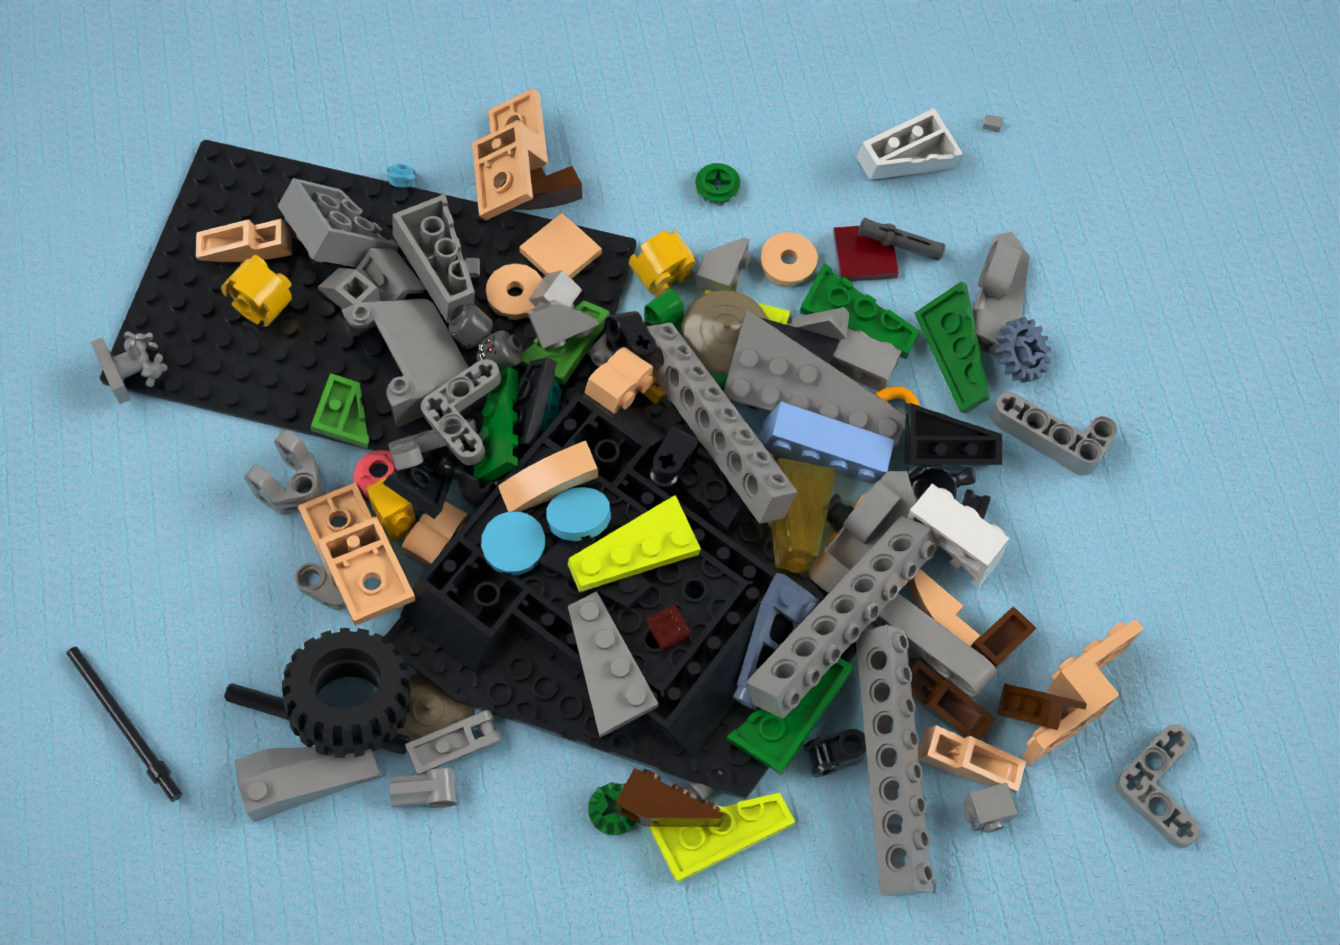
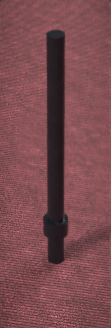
[66,646,183,802]

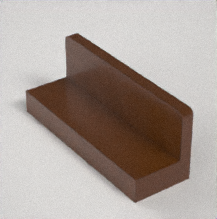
[997,683,1087,730]

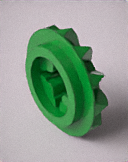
[695,163,740,205]
[588,782,637,835]

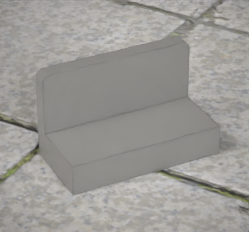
[356,248,426,301]
[786,307,849,340]

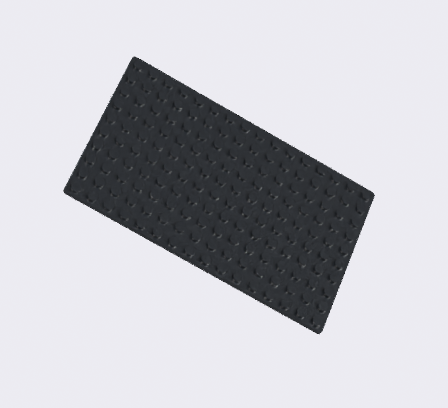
[100,140,636,482]

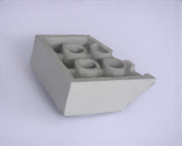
[278,178,399,268]

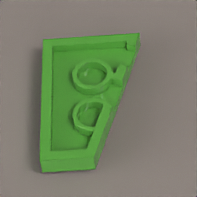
[518,300,610,385]

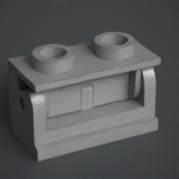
[831,328,901,391]

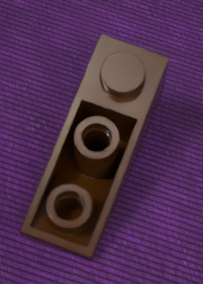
[615,768,724,827]

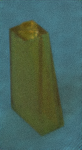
[771,458,836,573]

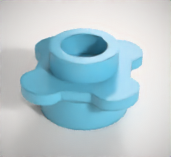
[387,164,416,187]

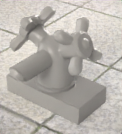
[91,332,167,404]

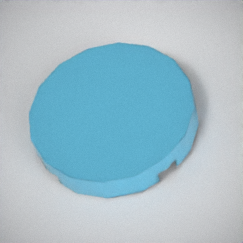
[547,487,611,541]
[481,512,546,575]

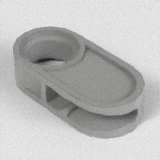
[295,563,346,610]

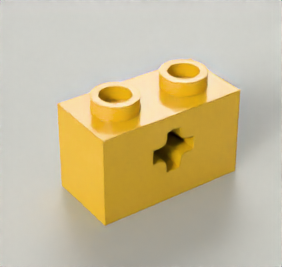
[366,477,417,542]

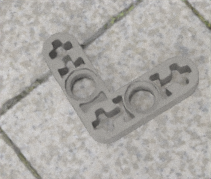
[421,359,501,465]
[388,419,478,470]
[1116,724,1199,848]

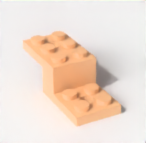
[472,88,548,220]
[297,482,415,626]
[1022,619,1144,766]

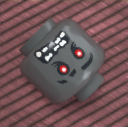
[448,304,493,349]
[477,330,522,371]

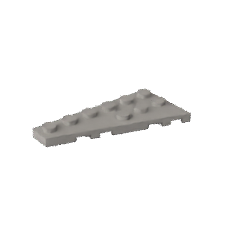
[723,309,906,445]

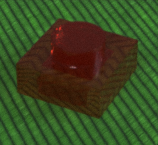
[646,604,690,651]

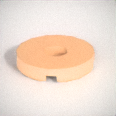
[760,232,818,287]
[486,264,542,320]

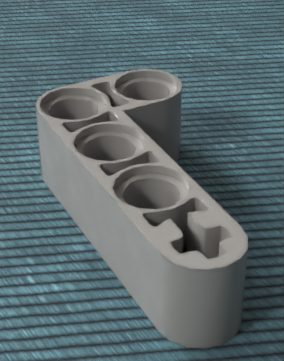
[991,392,1117,475]

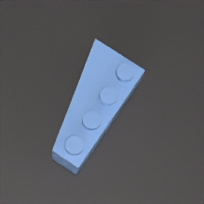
[759,402,894,482]

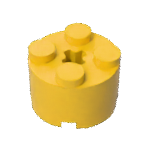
[628,230,696,297]
[221,255,292,327]

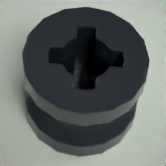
[961,489,991,519]
[817,493,855,532]

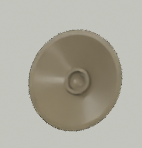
[681,290,767,375]
[397,673,475,742]

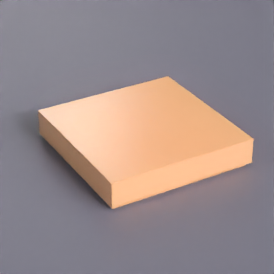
[520,213,602,279]

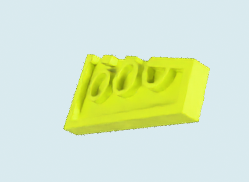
[568,495,701,592]
[648,793,795,884]

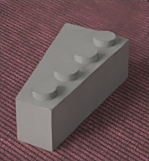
[393,194,475,323]

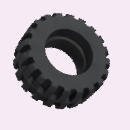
[282,628,411,758]

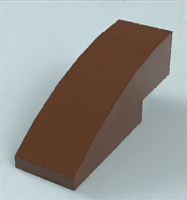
[500,166,582,210]
[942,606,1036,697]
[908,658,996,740]

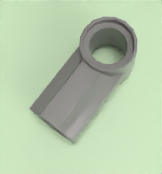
[389,768,457,808]

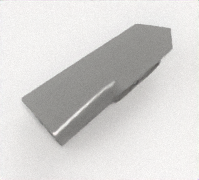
[972,232,1029,357]
[806,471,916,596]

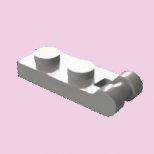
[405,710,502,775]

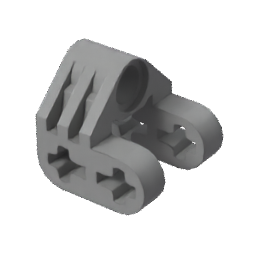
[244,429,323,515]

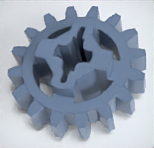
[996,317,1051,383]

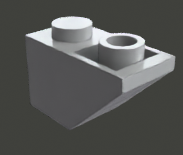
[695,238,752,293]
[318,268,381,309]
[526,300,599,350]

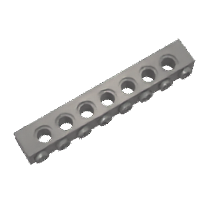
[645,323,798,524]
[746,516,937,719]
[856,625,933,897]

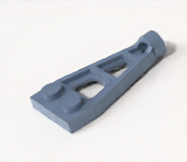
[733,573,821,710]

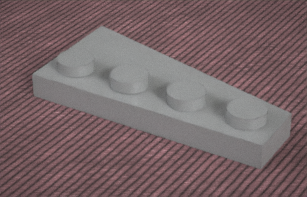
[568,591,659,738]

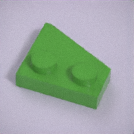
[310,373,369,449]

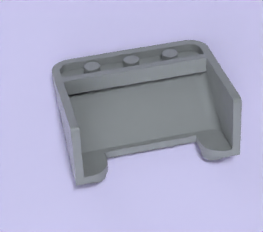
[342,299,475,427]

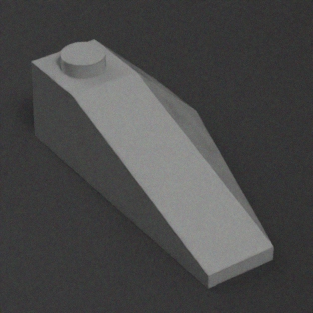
[235,747,381,822]

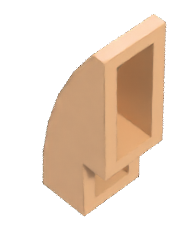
[196,219,292,262]
[498,441,598,512]
[907,569,980,646]
[918,725,1026,792]

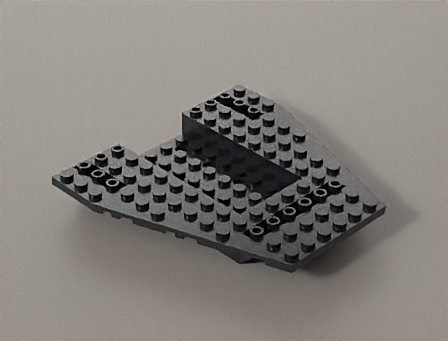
[384,390,857,800]

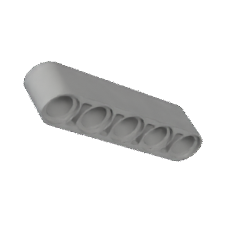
[871,593,997,697]

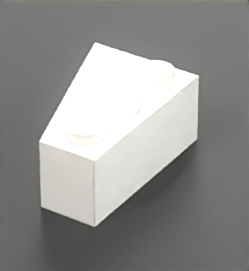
[856,108,963,180]
[908,484,1010,589]

